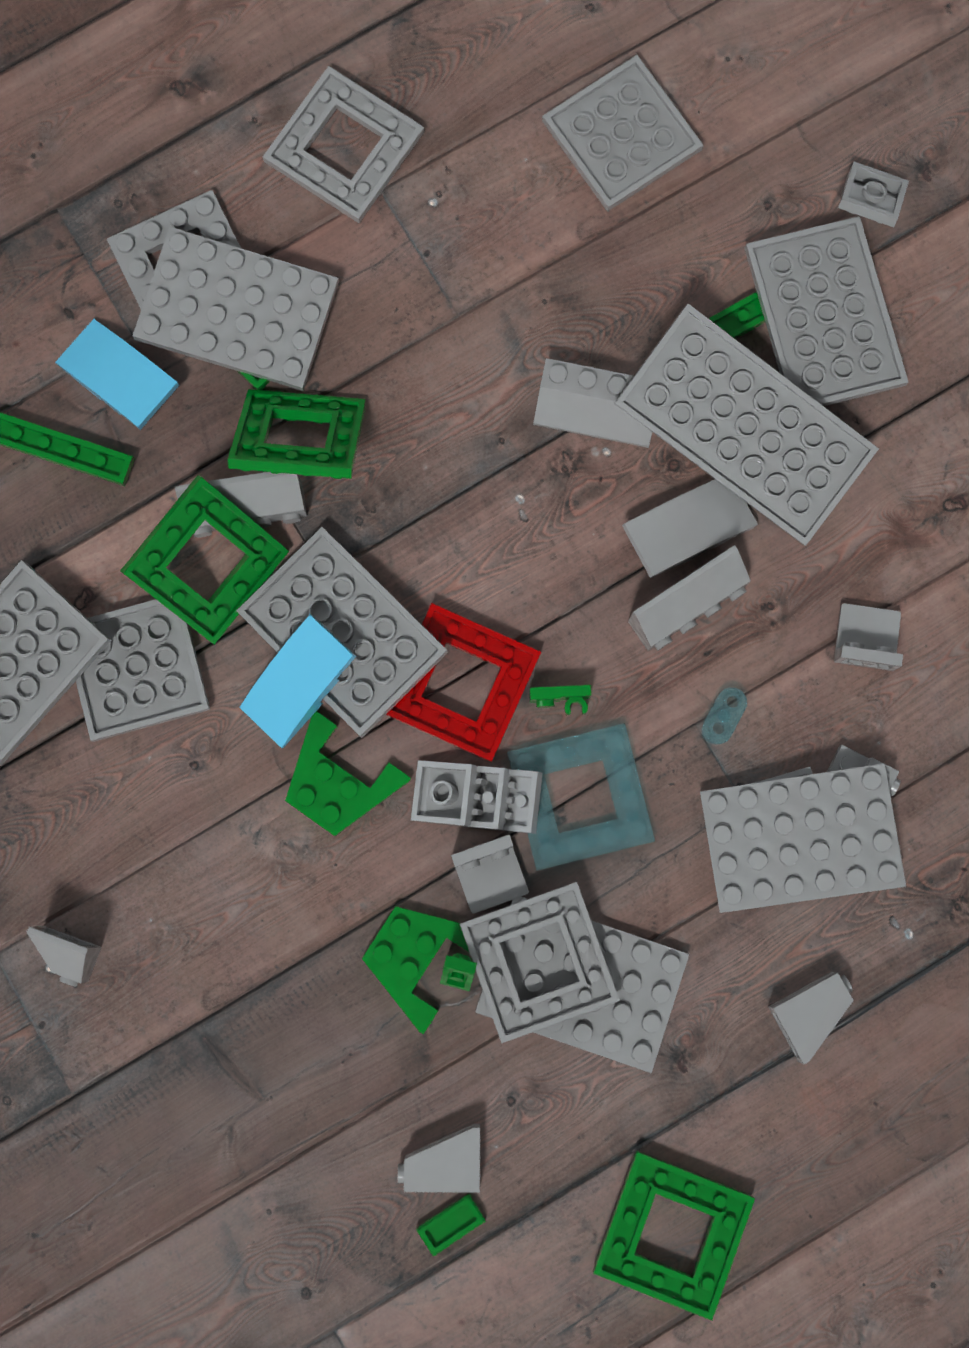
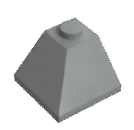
[27,926,101,986]

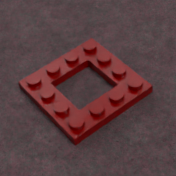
[386,603,541,763]

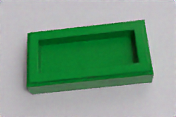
[416,1193,486,1257]

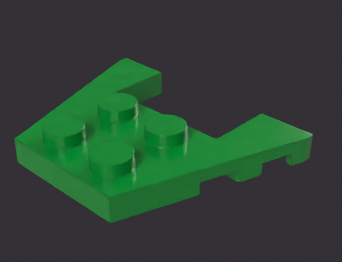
[285,711,411,836]
[362,906,470,1035]

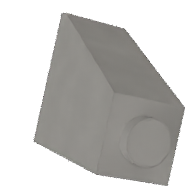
[768,971,854,1065]
[398,1123,480,1193]

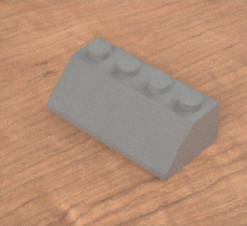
[533,358,652,448]
[175,472,307,537]
[628,545,751,651]

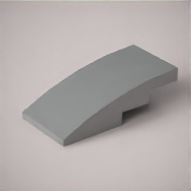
[622,479,758,578]
[411,760,543,834]

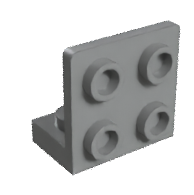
[834,603,903,671]
[451,835,529,913]

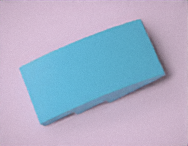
[55,319,179,430]
[239,615,356,748]

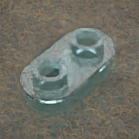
[701,687,747,745]

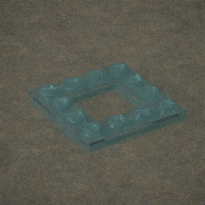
[507,723,655,871]

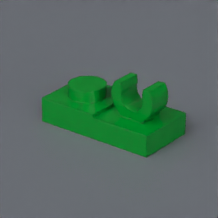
[529,685,591,716]
[440,953,477,992]

